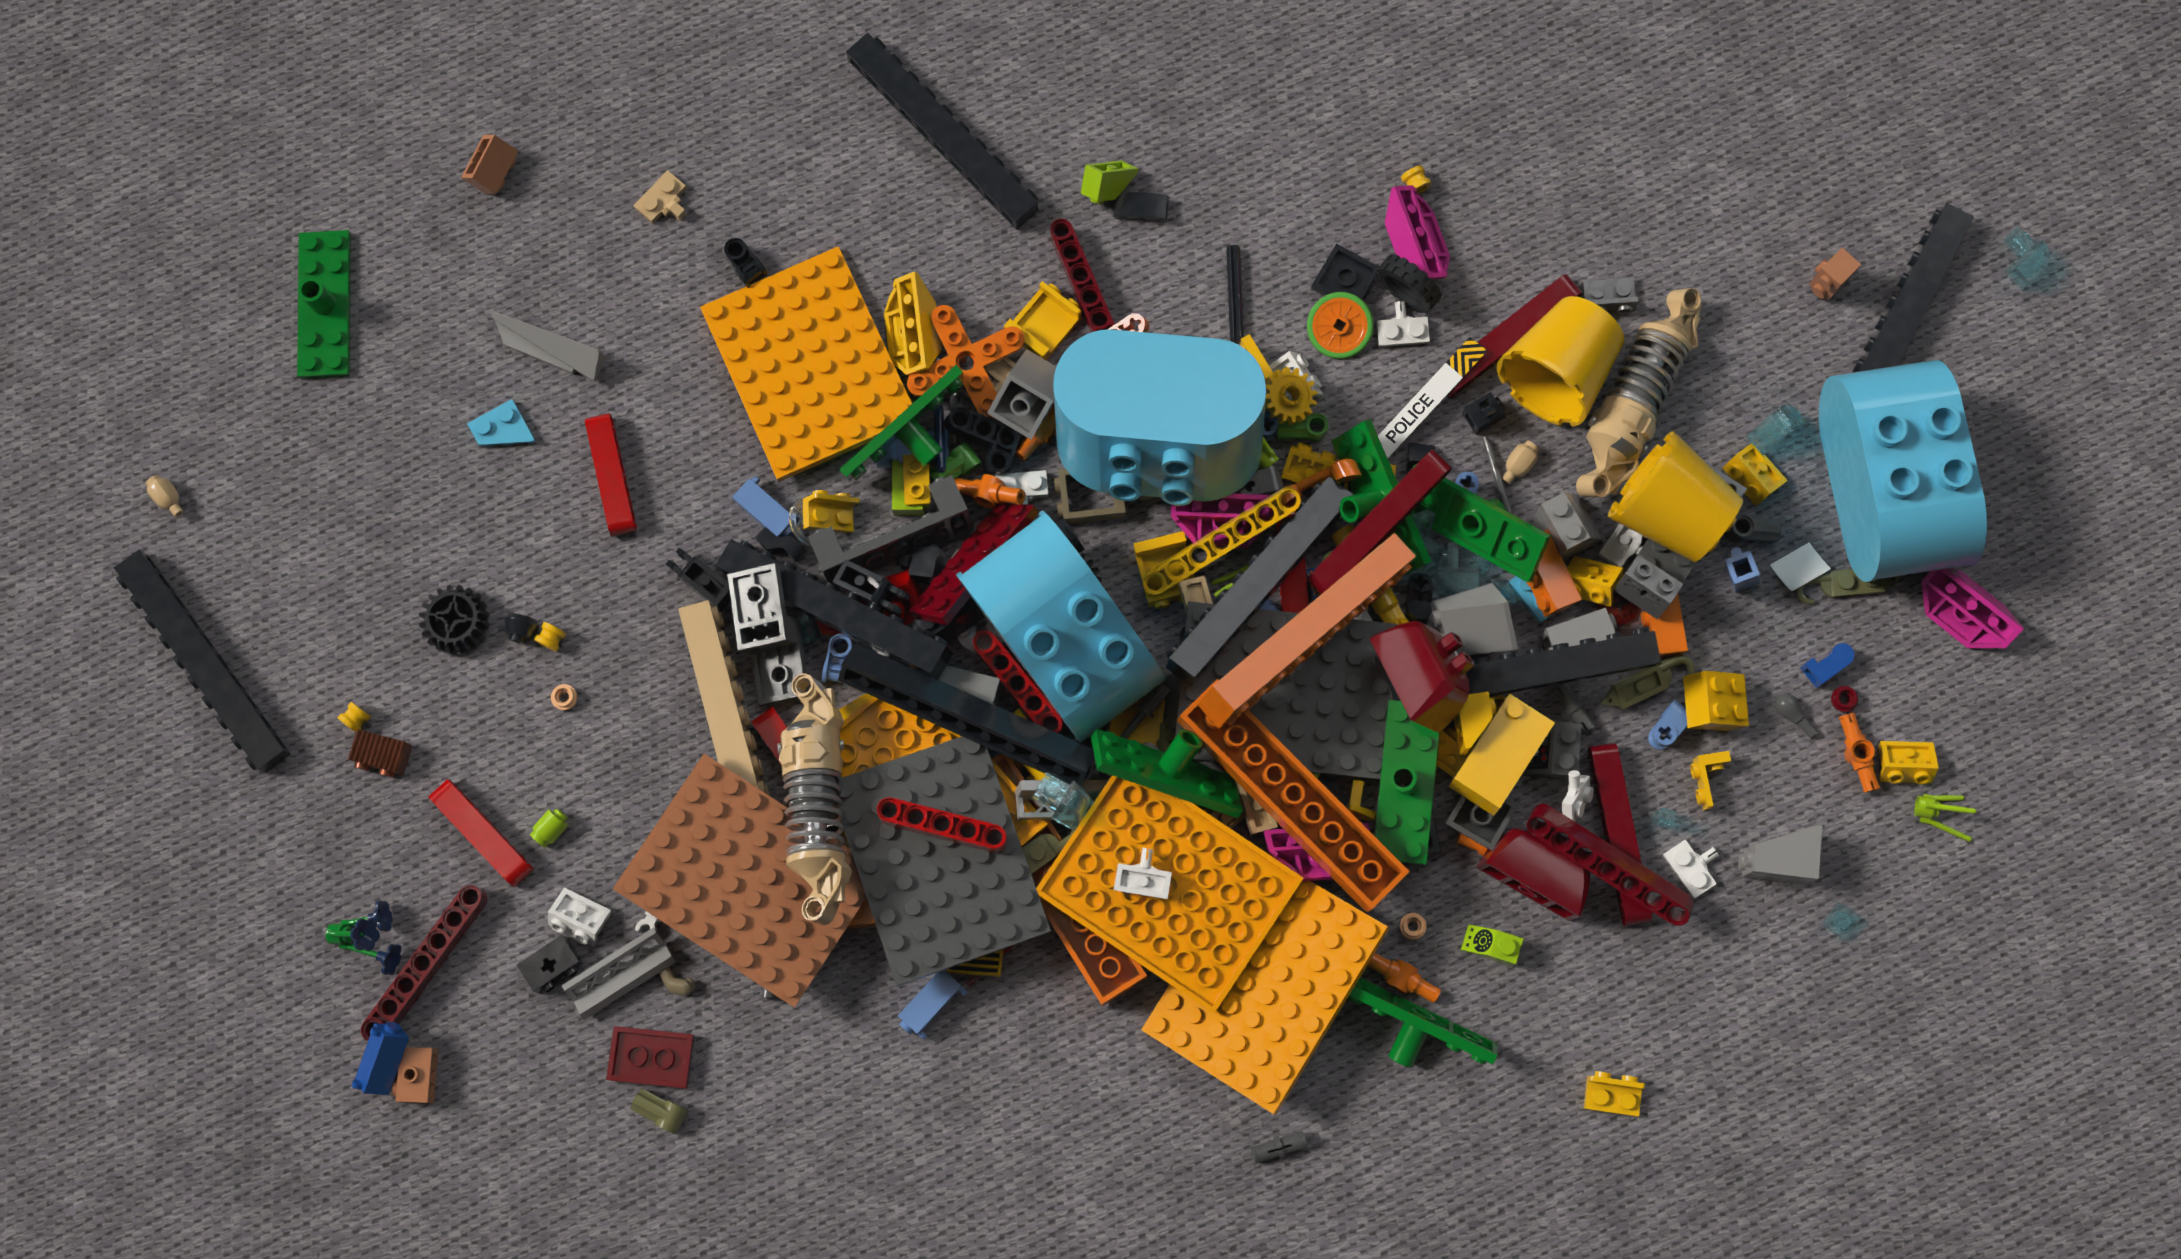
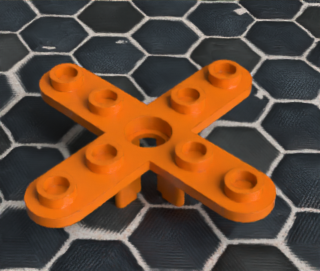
[907,305,1025,418]

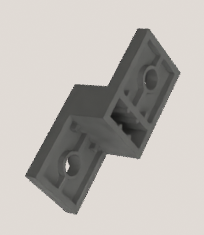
[727,563,809,706]

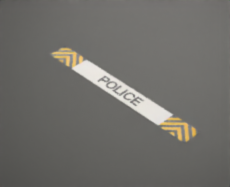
[1337,337,1487,494]

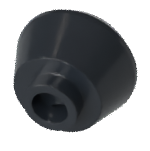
[505,613,540,644]

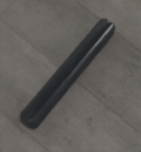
[1226,245,1244,343]

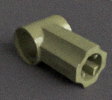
[630,1088,689,1135]

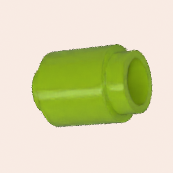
[530,808,569,848]

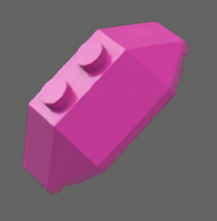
[1385,185,1450,280]
[1171,493,1273,548]
[1921,568,2024,648]
[1264,823,1370,882]

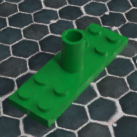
[297,230,351,379]
[839,365,964,482]
[1331,419,1431,577]
[1411,464,1551,583]
[1375,700,1440,865]
[1091,729,1243,818]
[1347,977,1498,1068]

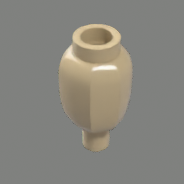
[1502,440,1540,485]
[145,475,184,517]

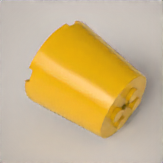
[1497,296,1625,427]
[1608,431,1743,562]

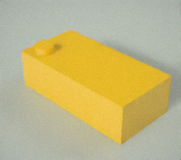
[1449,693,1555,816]

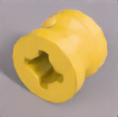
[1401,165,1432,194]
[534,622,567,652]
[337,702,372,732]

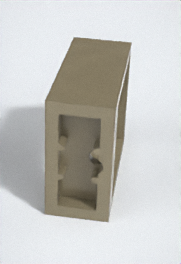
[1054,469,1126,525]

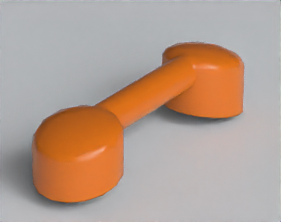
[1281,459,1362,506]

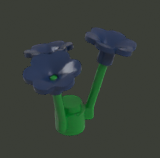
[325,900,402,975]

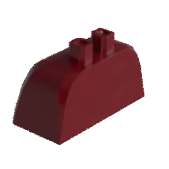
[1369,621,1475,733]
[1475,828,1590,921]

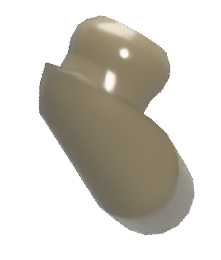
[658,966,696,996]

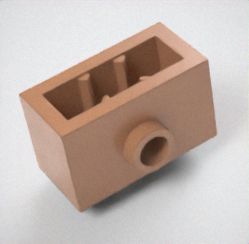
[461,135,518,194]
[1809,247,1861,301]
[392,1047,439,1103]

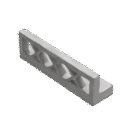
[1015,780,1109,820]
[562,927,676,1020]

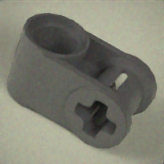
[1235,466,1284,495]

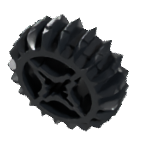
[419,585,490,654]

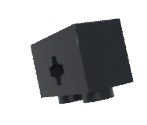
[517,935,584,994]

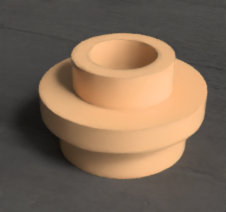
[551,684,578,710]
[1399,913,1426,940]

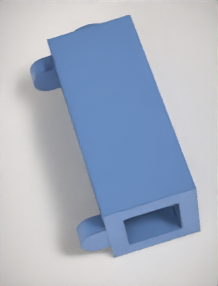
[732,476,802,537]
[1725,547,1760,592]
[898,970,968,1040]

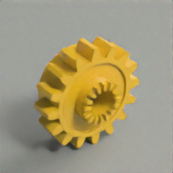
[1265,367,1318,425]

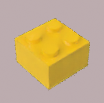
[1683,671,1749,731]

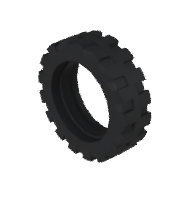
[1376,254,1442,314]

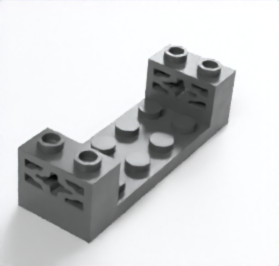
[1614,461,1747,620]
[808,475,975,589]

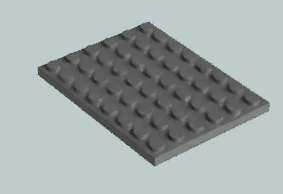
[1175,601,1397,781]
[838,736,1051,987]

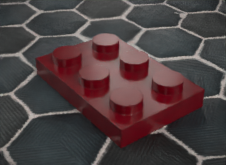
[606,1026,695,1089]

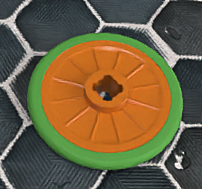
[1307,292,1374,359]

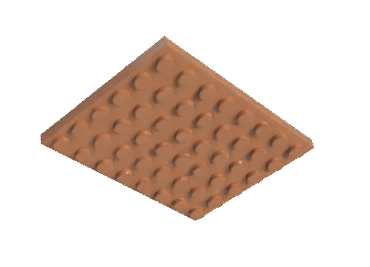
[613,753,867,1008]

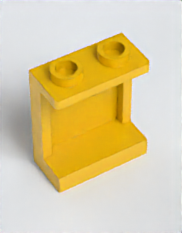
[1004,281,1082,361]
[1133,531,1195,609]

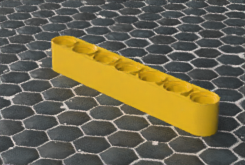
[1143,487,1301,595]

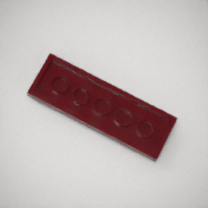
[909,502,1039,625]

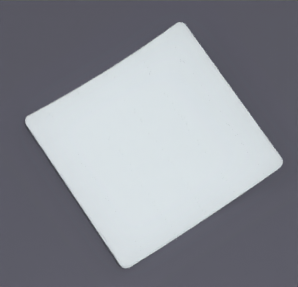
[1770,543,1831,591]

